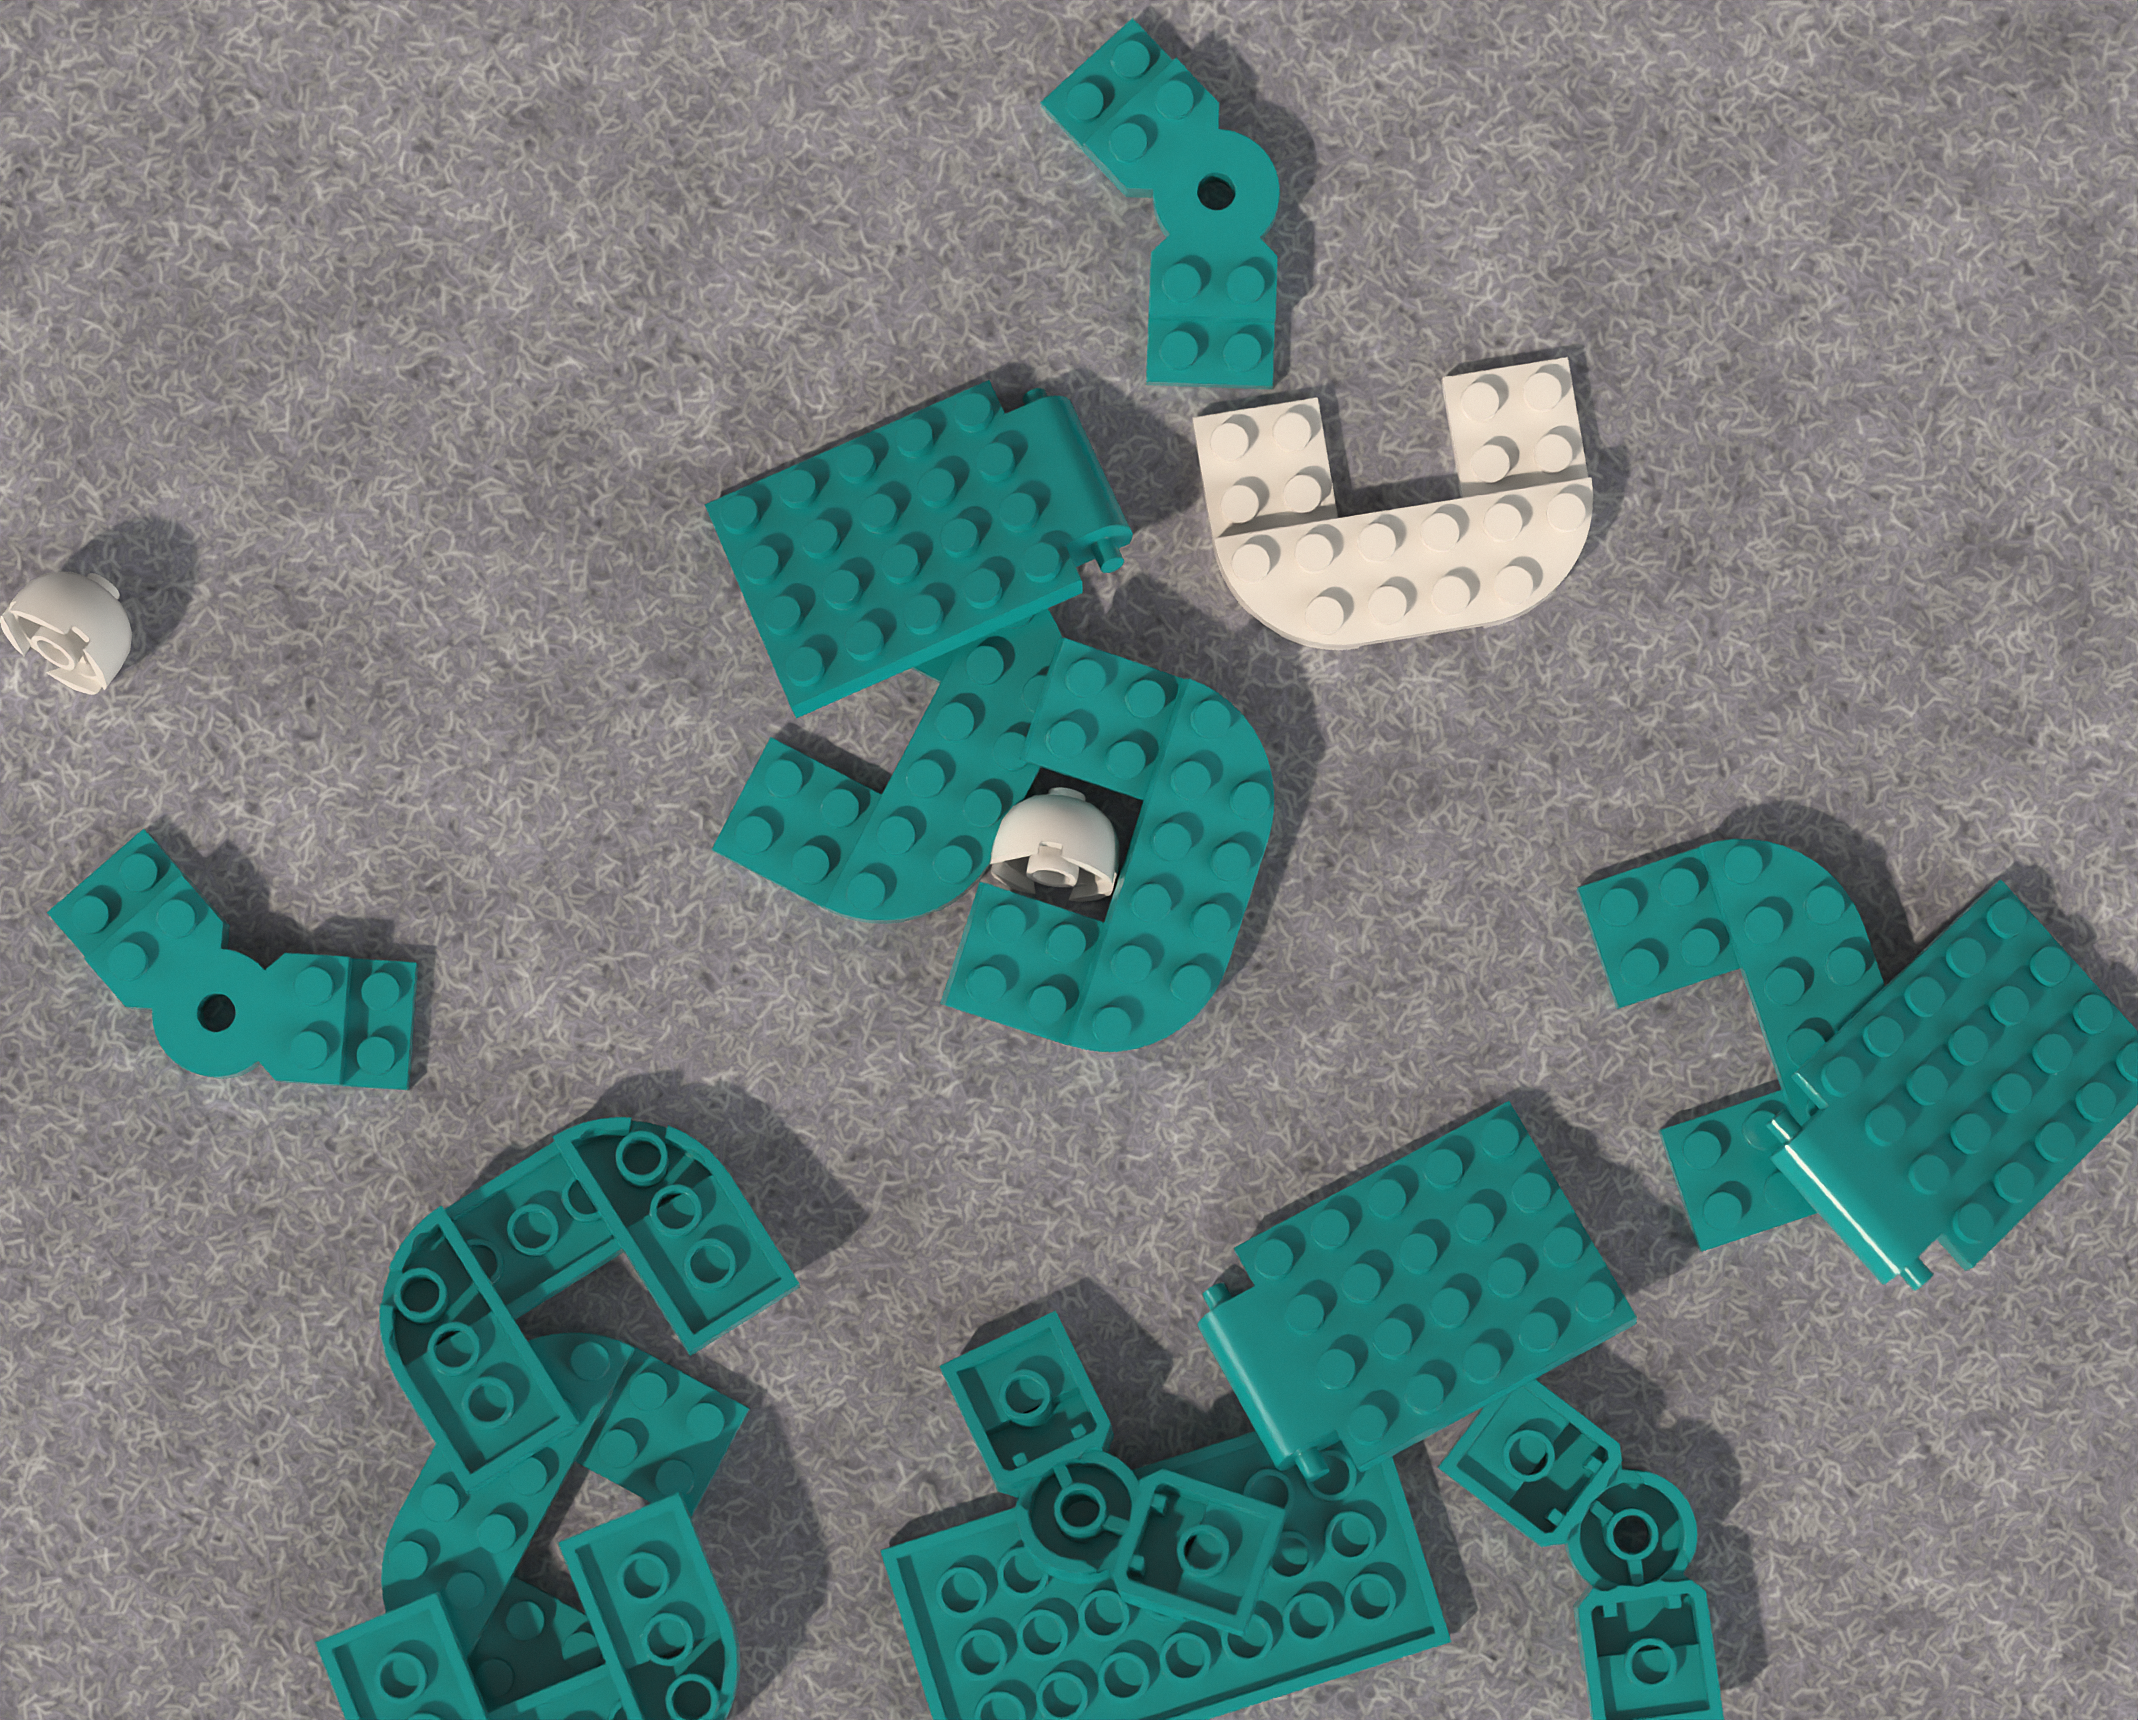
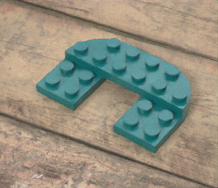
[711,608,1062,924]
[940,638,1274,1052]
[1576,839,1885,1252]
[379,1117,800,1495]
[381,1332,750,1711]
[315,1492,741,1720]

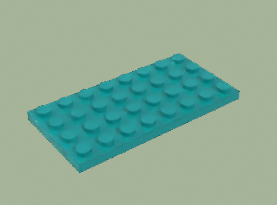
[880,1431,1452,1720]

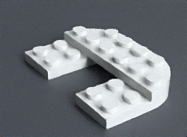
[1192,357,1593,650]

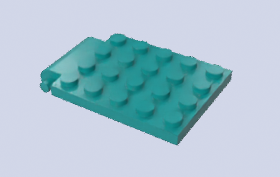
[705,380,1133,719]
[1766,879,2138,1291]
[1197,1101,1637,1483]

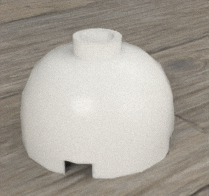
[0,572,132,695]
[990,787,1120,902]

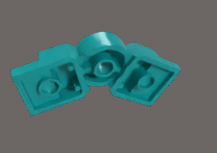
[1040,18,1280,390]
[47,828,418,1091]
[939,1310,1287,1637]
[1437,1379,1724,1720]

